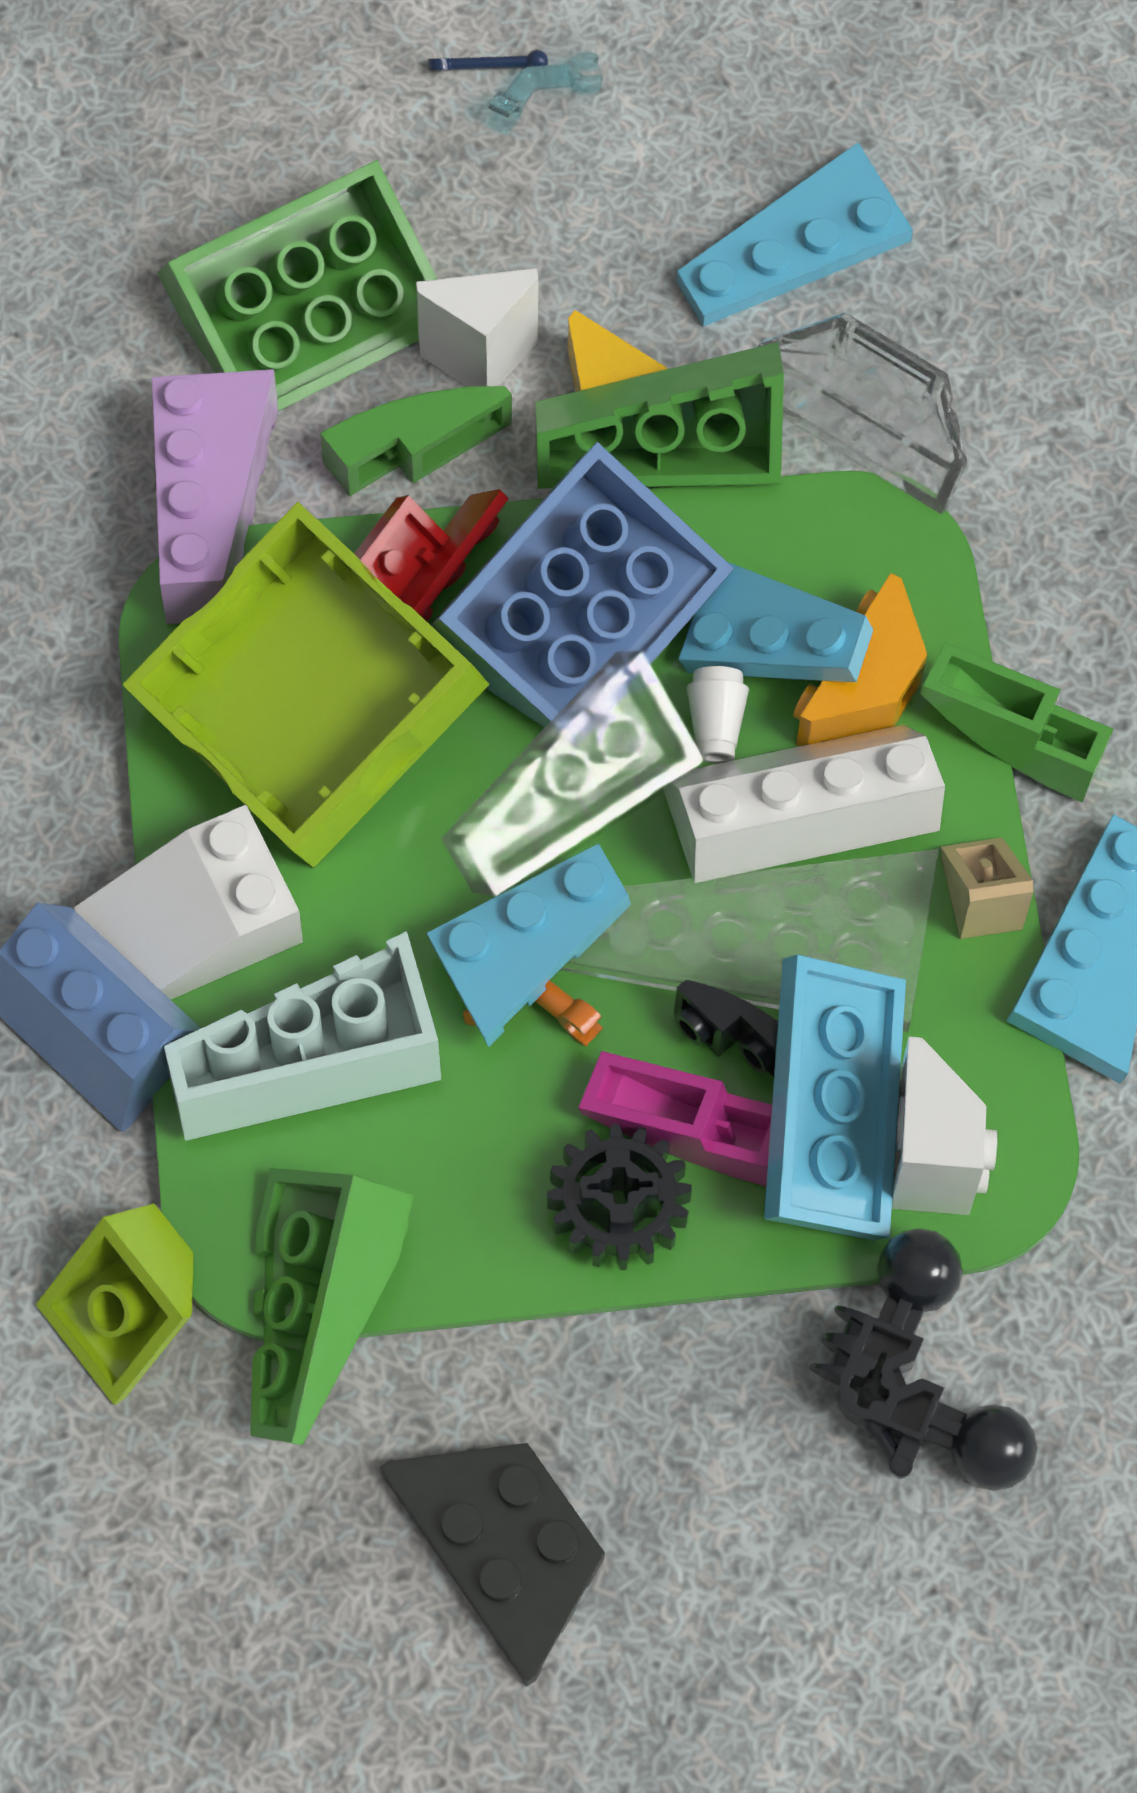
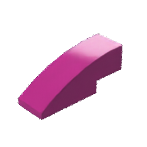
[578,1051,772,1187]

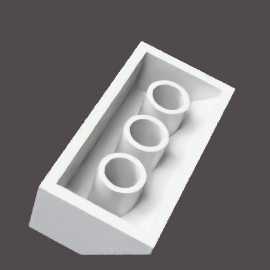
[661,725,945,883]

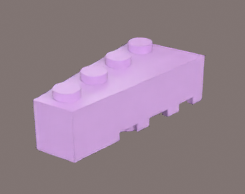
[152,369,278,624]

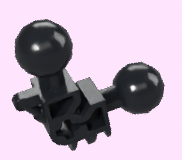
[809,1228,1038,1491]

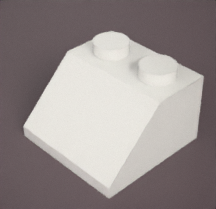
[892,1037,997,1215]

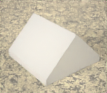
[416,268,538,387]

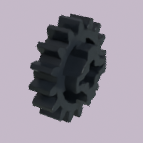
[547,1124,692,1270]

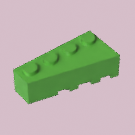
[535,342,784,489]

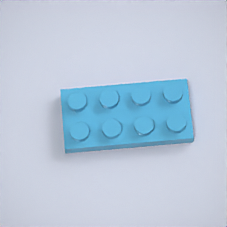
[764,954,906,1241]

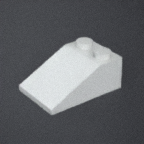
[74,805,303,1000]

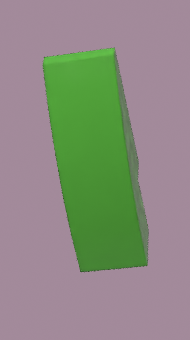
[320,386,512,496]
[920,642,1114,802]

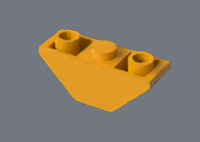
[793,573,927,746]

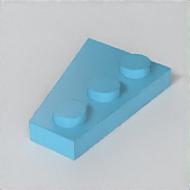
[427,843,631,1048]

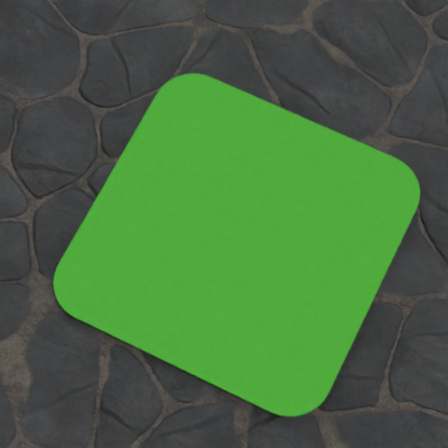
[119,471,1079,1341]

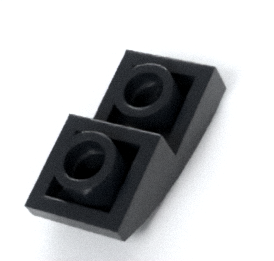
[674,979,778,1077]

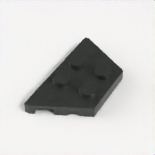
[380,1443,605,1687]

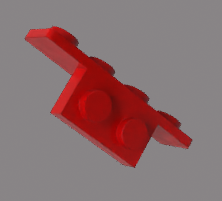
[354,489,508,622]

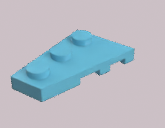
[679,562,874,682]

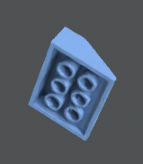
[431,442,734,749]

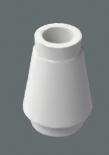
[686,666,749,763]

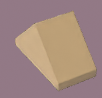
[940,837,1034,939]

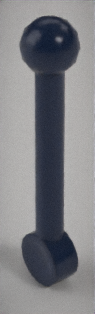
[428,50,549,73]

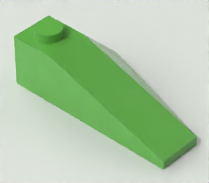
[250,1168,414,1445]

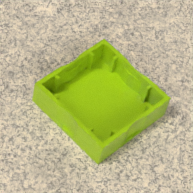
[122,501,489,868]

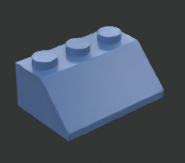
[0,902,201,1132]

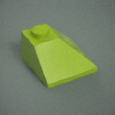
[35,1203,194,1405]

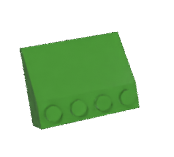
[157,160,437,411]

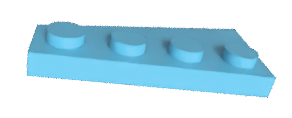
[676,143,913,327]
[1006,814,1137,1084]

